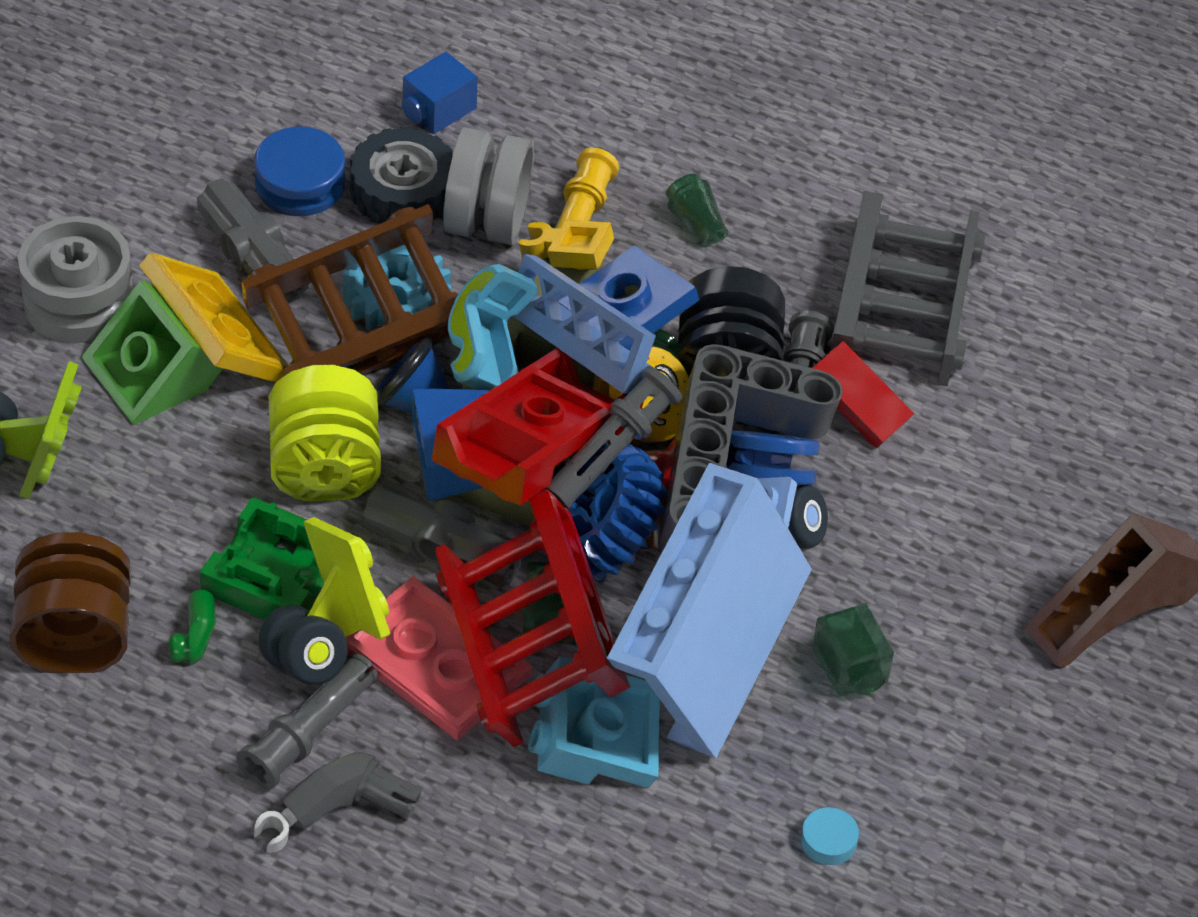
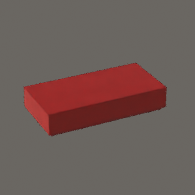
[813,341,914,448]

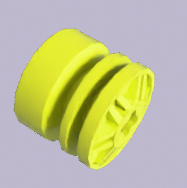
[269,365,381,501]

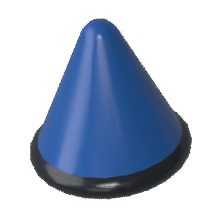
[376,338,450,413]

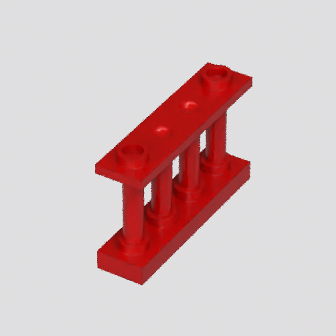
[435,489,631,747]

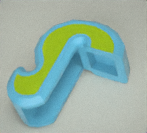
[448,264,538,390]

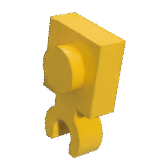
[518,220,615,270]

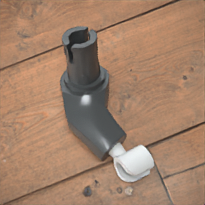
[254,752,423,853]

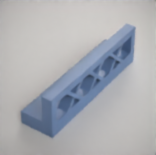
[513,254,670,397]

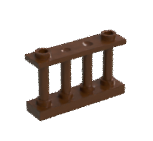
[242,204,458,376]

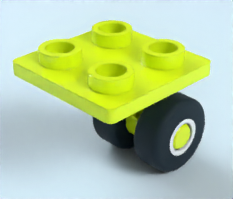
[259,517,390,685]

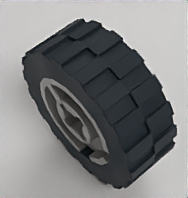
[350,127,453,224]

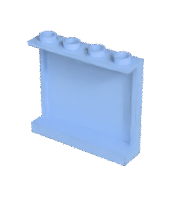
[607,463,812,758]

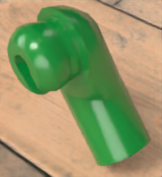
[169,590,216,665]

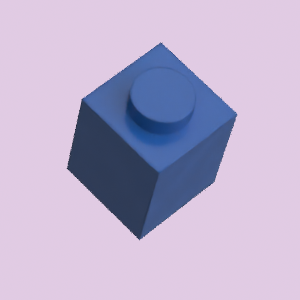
[402,51,478,134]

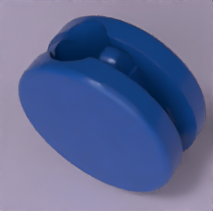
[254,126,345,216]
[726,430,820,485]

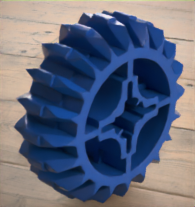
[545,444,668,581]

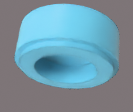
[801,807,859,865]

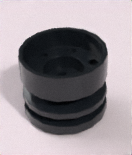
[677,266,785,377]

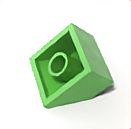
[81,280,224,424]

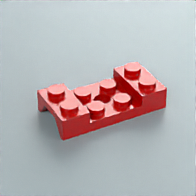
[432,348,643,506]

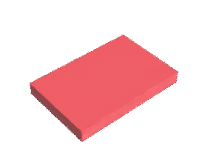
[346,576,533,741]

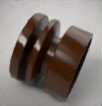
[10,532,131,673]

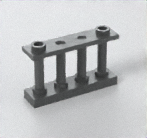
[831,191,986,386]

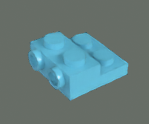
[528,656,660,788]

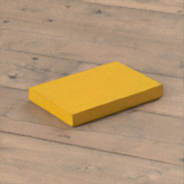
[139,253,289,383]

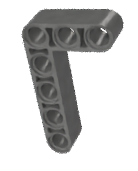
[658,344,843,554]

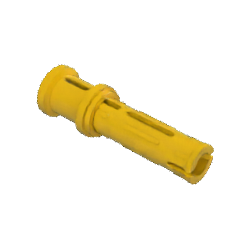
[543,147,620,260]

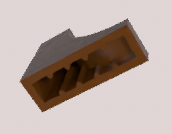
[1024,513,1198,667]

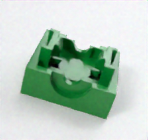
[199,497,324,619]

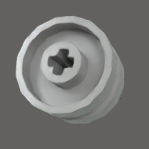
[443,127,534,245]
[17,216,133,344]

